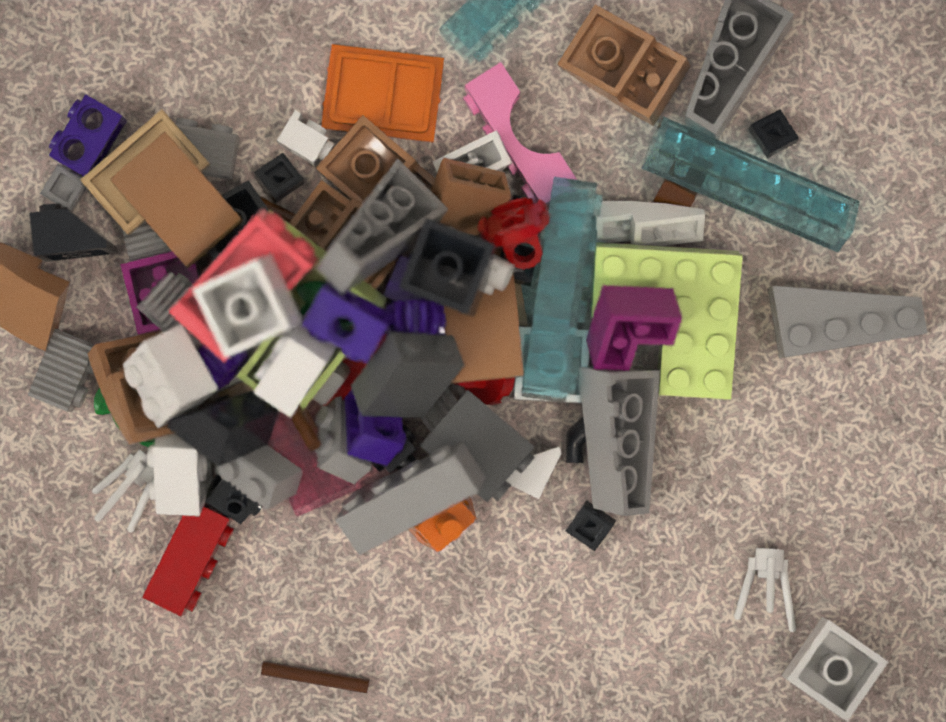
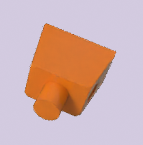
[408,497,477,552]

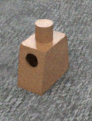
[431,158,511,235]

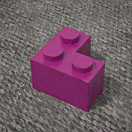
[120,251,202,335]
[586,285,683,371]

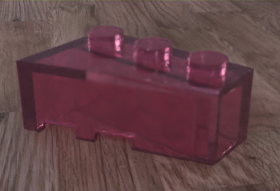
[268,410,363,517]

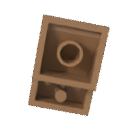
[557,4,691,126]
[316,115,435,204]
[110,132,243,268]
[289,180,400,289]
[0,242,70,351]
[443,273,524,384]
[87,331,174,444]

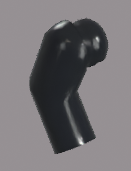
[566,417,586,463]

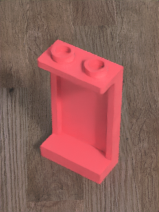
[169,208,318,362]

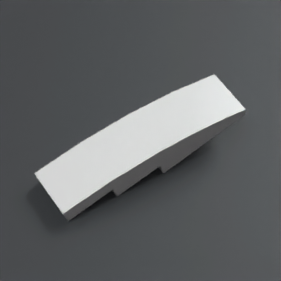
[554,201,705,246]

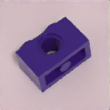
[301,281,395,363]

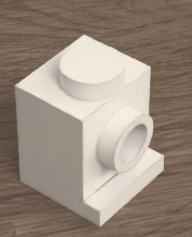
[277,110,336,167]

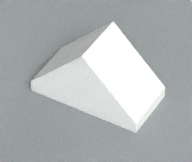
[433,130,512,172]
[506,447,561,499]

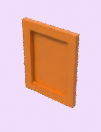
[321,44,444,143]

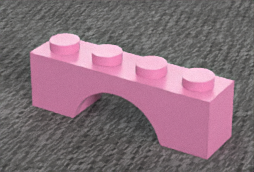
[463,62,579,205]

